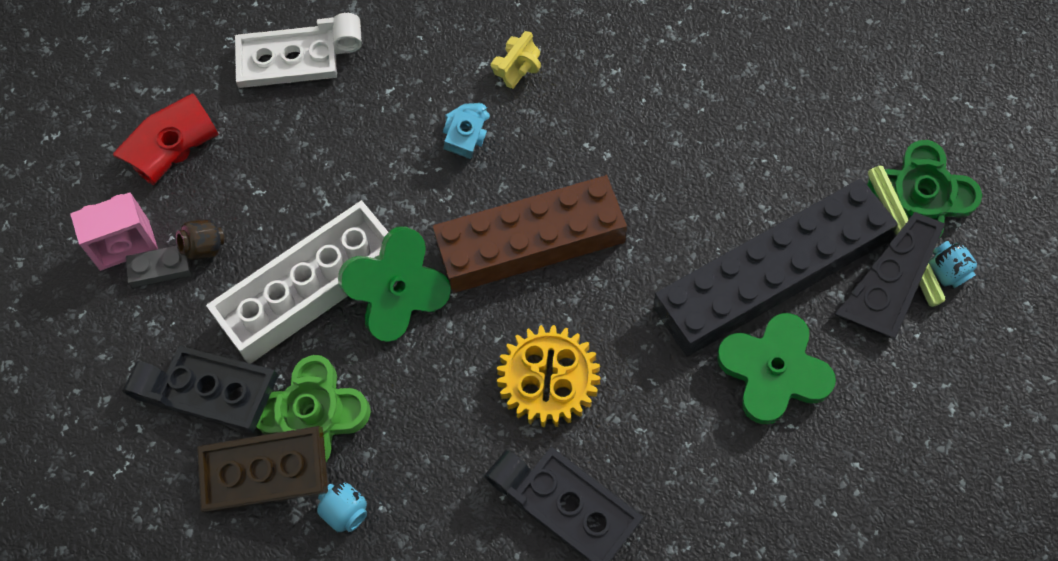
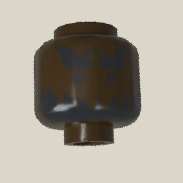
[176,219,224,260]

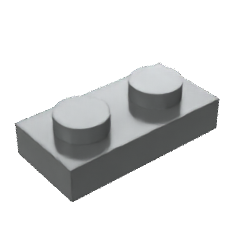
[126,246,192,288]

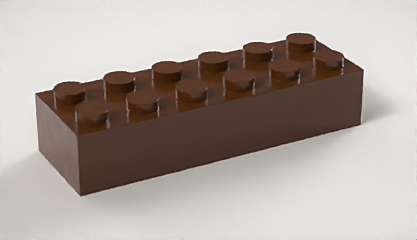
[432,175,627,294]

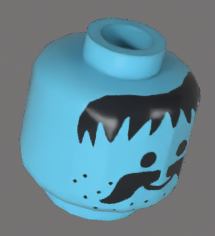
[929,241,977,288]
[317,482,367,532]

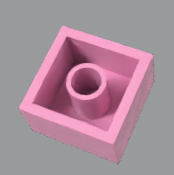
[70,192,158,271]

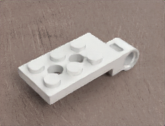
[235,13,362,88]

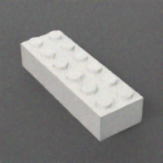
[206,200,388,364]

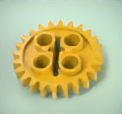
[497,325,600,427]

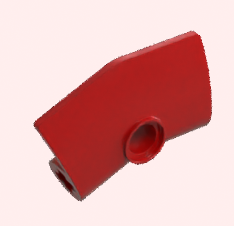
[113,94,219,185]

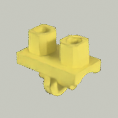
[491,31,541,89]

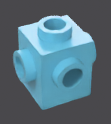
[442,109,487,159]

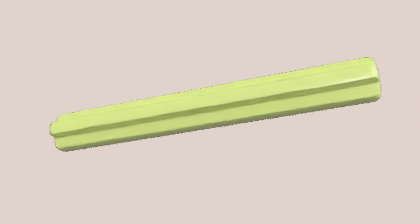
[868,166,945,307]

